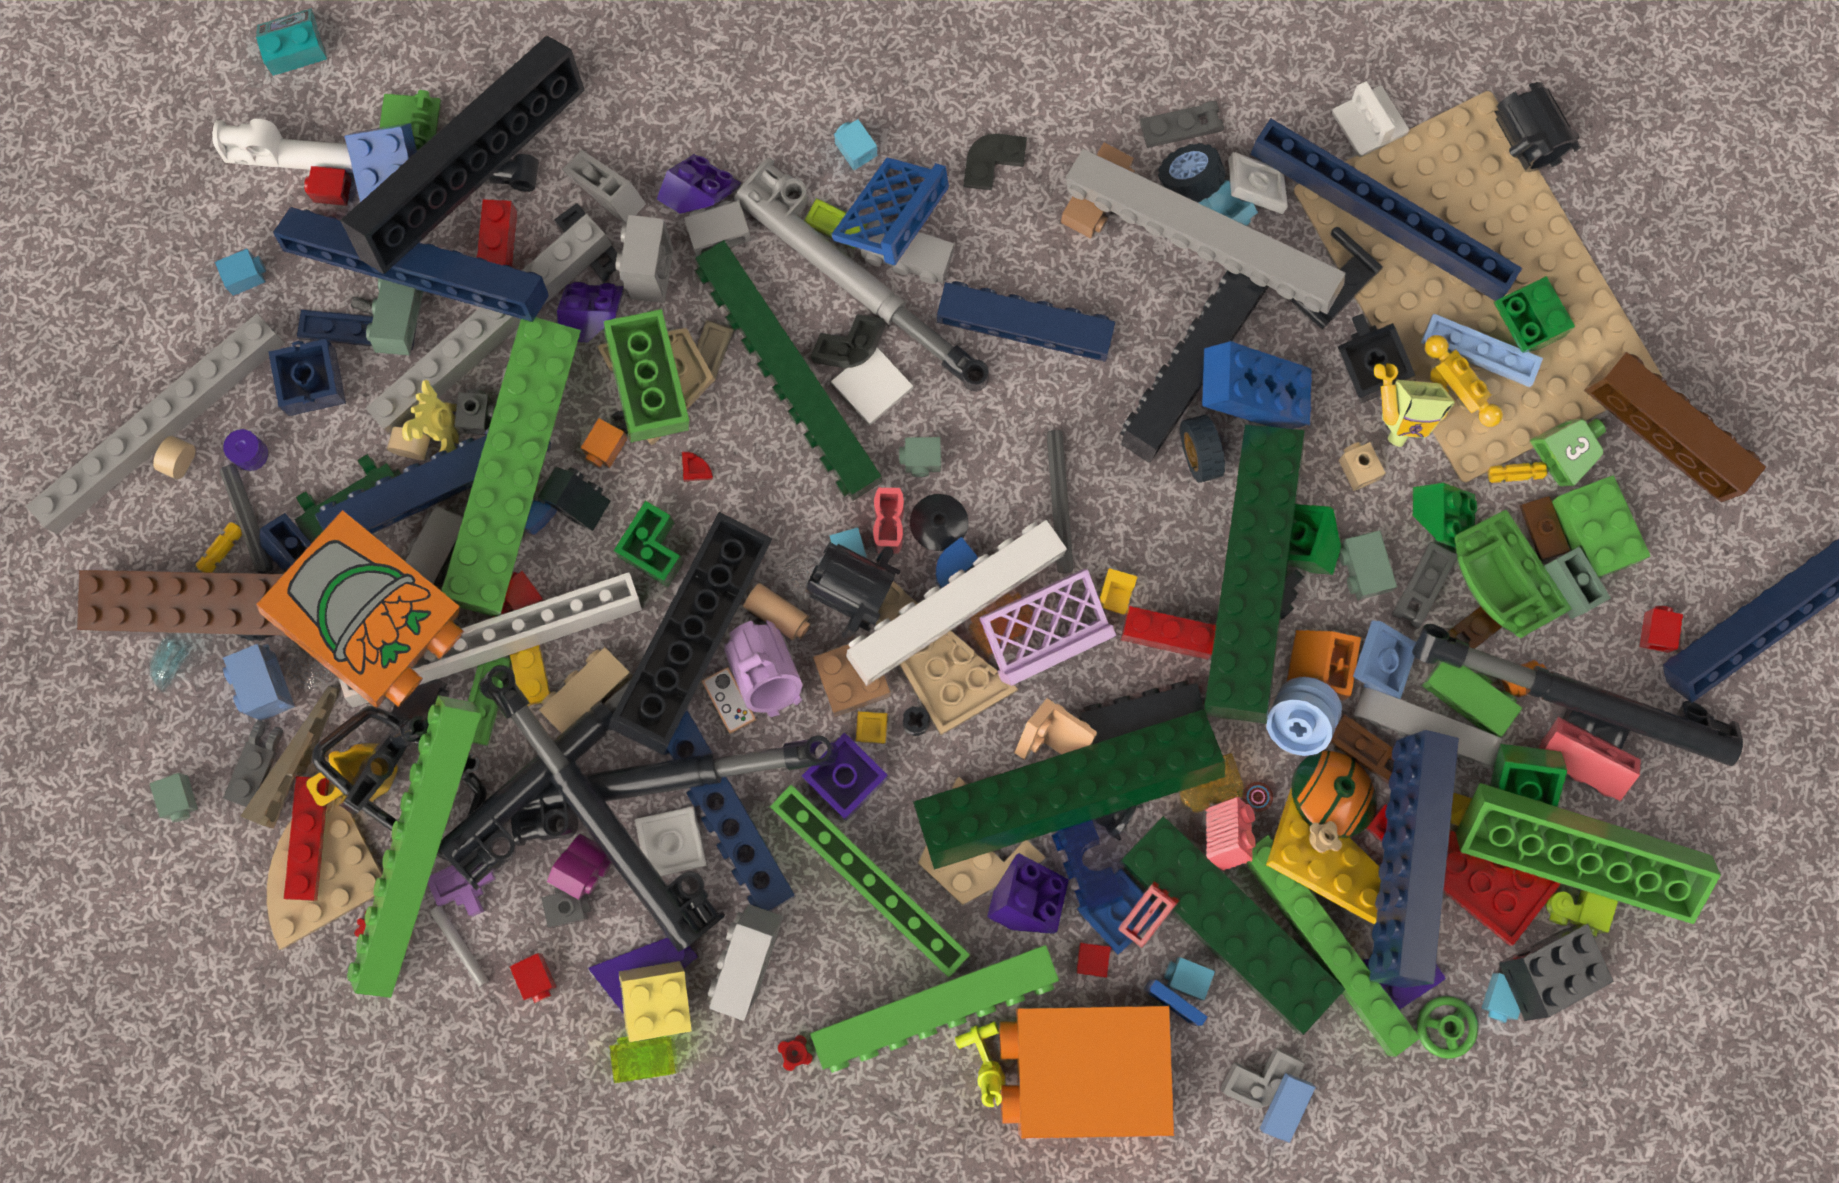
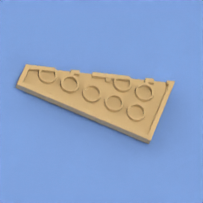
[875,581,1019,735]

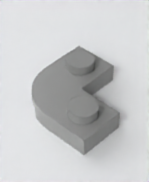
[1220,1048,1305,1109]

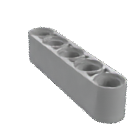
[1353,688,1503,769]

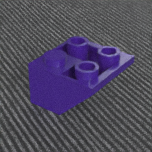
[657,154,741,214]
[557,282,624,343]
[987,853,1069,934]

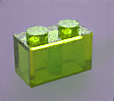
[609,1036,679,1083]

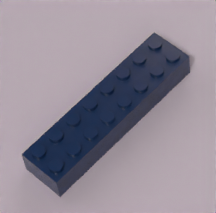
[1368,730,1459,988]

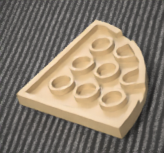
[267,784,382,950]

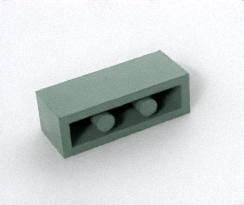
[366,278,424,356]

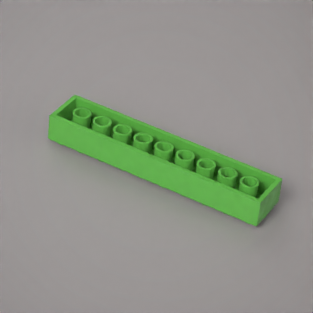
[442,317,581,617]

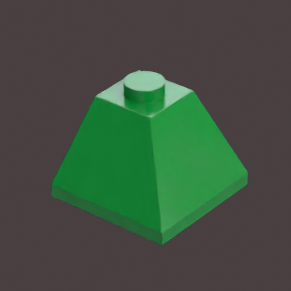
[1288,504,1341,575]

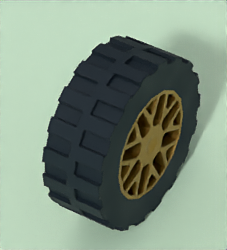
[1180,414,1225,483]

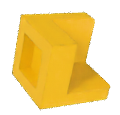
[1099,568,1137,614]

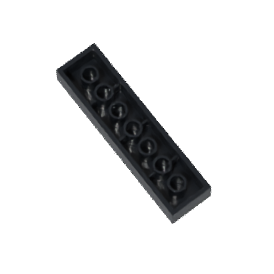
[1120,271,1269,463]
[608,512,773,755]

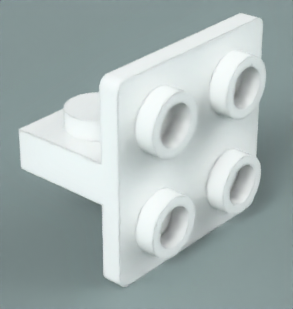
[1332,81,1409,157]

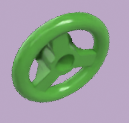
[1417,996,1478,1059]

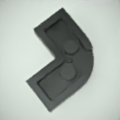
[964,134,1027,191]
[811,314,886,368]

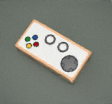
[702,667,756,734]

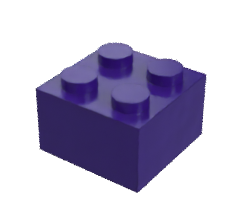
[802,732,888,821]

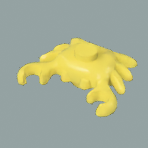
[402,379,459,453]

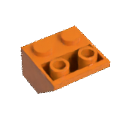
[1286,630,1361,701]

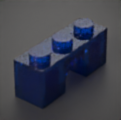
[1051,820,1123,914]

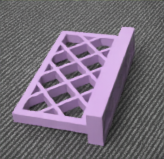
[979,568,1116,686]

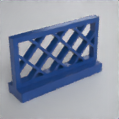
[832,157,949,265]

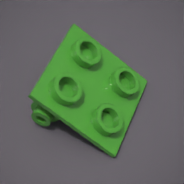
[379,90,441,150]

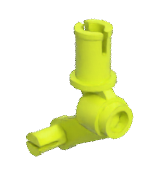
[955,1021,1006,1107]

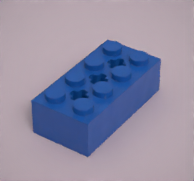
[1202,341,1312,429]

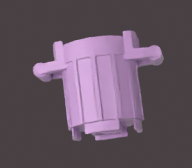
[724,620,802,717]

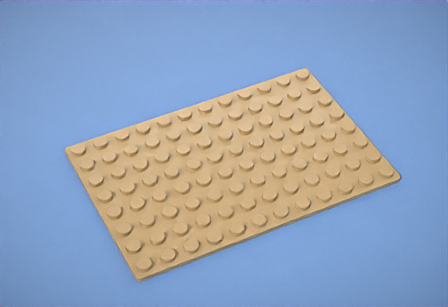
[1294,91,1663,482]

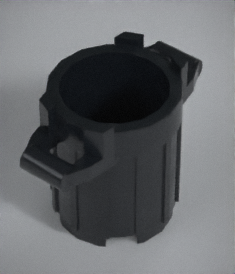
[1494,82,1581,172]
[804,542,901,640]

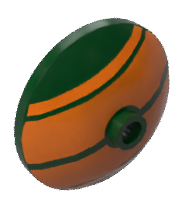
[1292,751,1377,839]

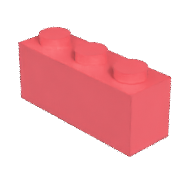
[1539,717,1641,801]

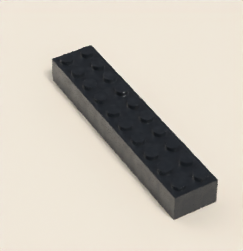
[340,35,585,274]

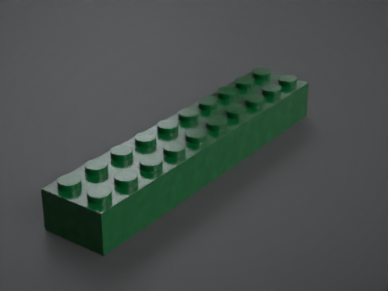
[1205,424,1305,724]
[913,709,1225,870]

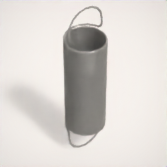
[344,296,373,315]

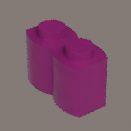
[547,833,612,900]

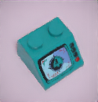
[256,8,327,76]

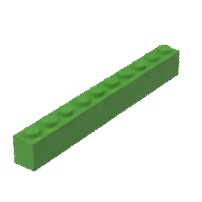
[347,695,482,998]

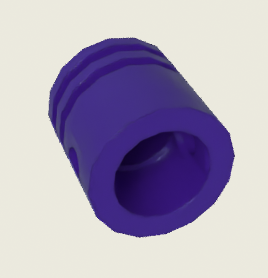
[223,429,268,471]

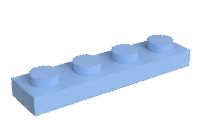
[1421,314,1543,387]

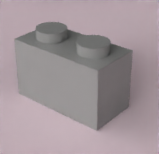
[684,200,751,257]

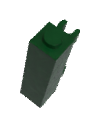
[294,454,402,543]

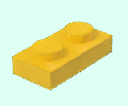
[510,645,551,706]

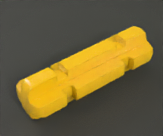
[1487,462,1547,483]
[196,522,242,573]

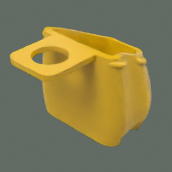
[307,743,398,806]

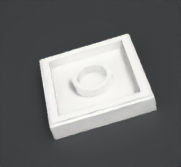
[1228,152,1288,214]
[831,347,913,426]
[635,806,707,876]

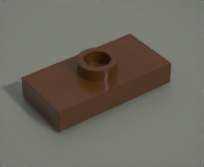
[1519,496,1570,561]

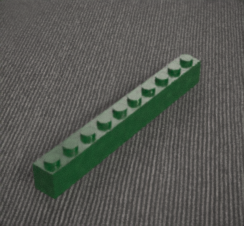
[694,240,882,501]

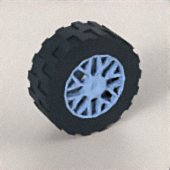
[1158,143,1226,203]

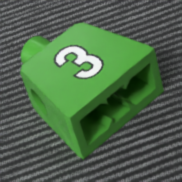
[1530,419,1606,486]

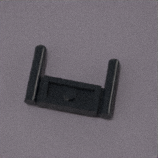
[1289,227,1383,330]

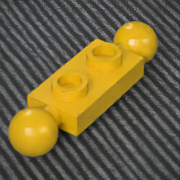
[1424,335,1503,427]

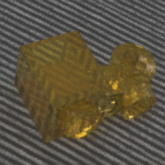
[1180,753,1244,812]

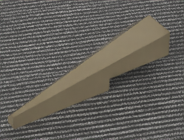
[241,686,340,829]

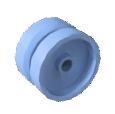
[1266,677,1342,756]

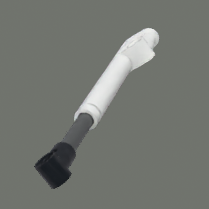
[212,119,539,192]

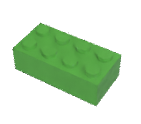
[604,309,689,443]

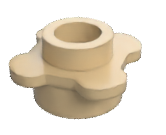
[1309,821,1342,853]

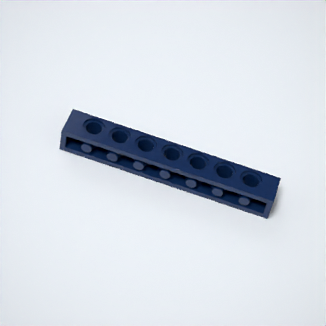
[664,709,796,912]

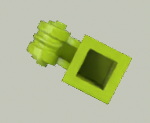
[1545,890,1618,937]

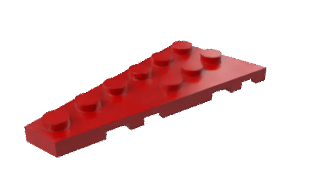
[1366,804,1561,946]

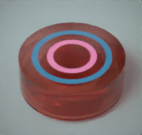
[1242,782,1273,813]

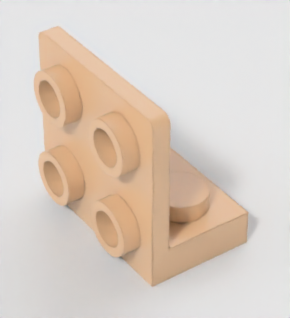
[1015,698,1097,760]

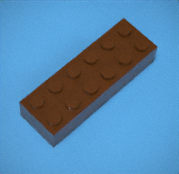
[1584,352,1766,503]

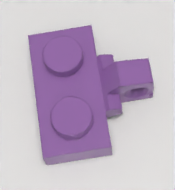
[428,865,496,917]

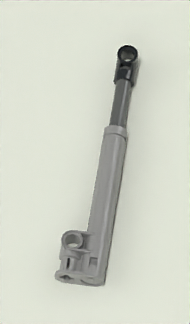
[734,158,989,392]

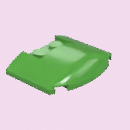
[1454,509,1572,638]

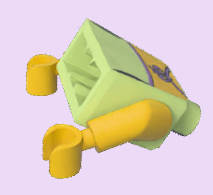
[1374,363,1455,447]

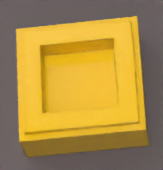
[856,711,888,744]

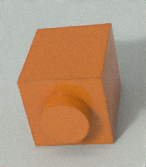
[581,418,628,468]

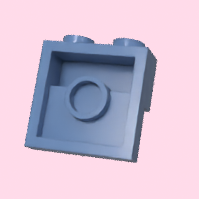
[1353,621,1416,699]

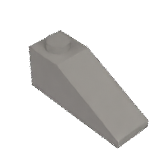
[562,150,646,224]

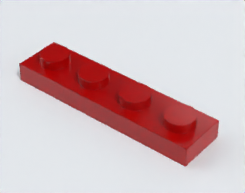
[283,776,329,901]

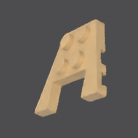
[597,328,715,445]
[918,777,1046,905]

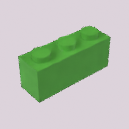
[1421,661,1522,738]

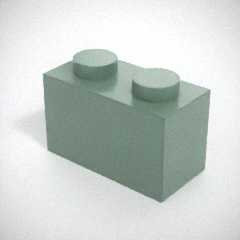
[1339,530,1397,601]
[1544,546,1611,619]

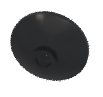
[910,494,968,551]

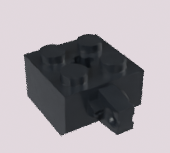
[1337,313,1416,404]

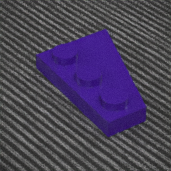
[588,938,698,1014]

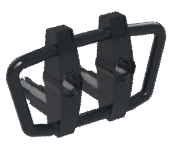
[312,706,487,861]

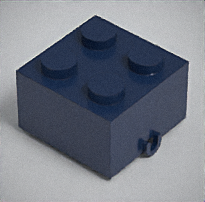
[268,339,346,416]

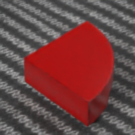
[682,452,713,482]

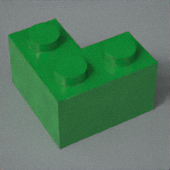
[613,500,684,587]

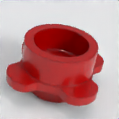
[778,1035,813,1071]

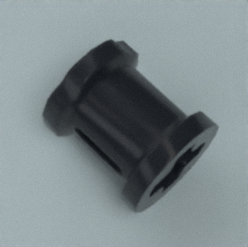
[903,706,929,736]

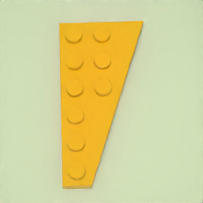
[1266,788,1381,925]

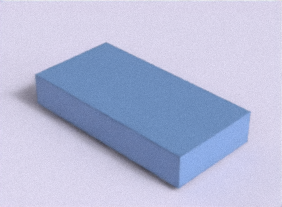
[1260,1073,1316,1143]

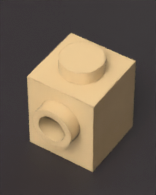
[1339,442,1386,491]

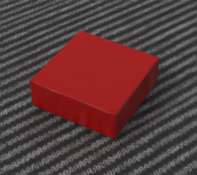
[1076,943,1111,978]

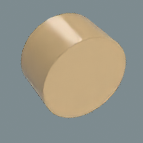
[387,427,430,460]
[153,436,195,480]

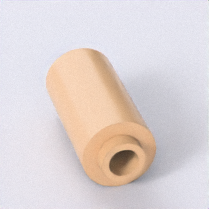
[743,583,811,641]

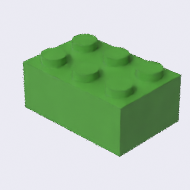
[1552,475,1651,579]

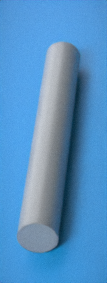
[430,906,490,988]

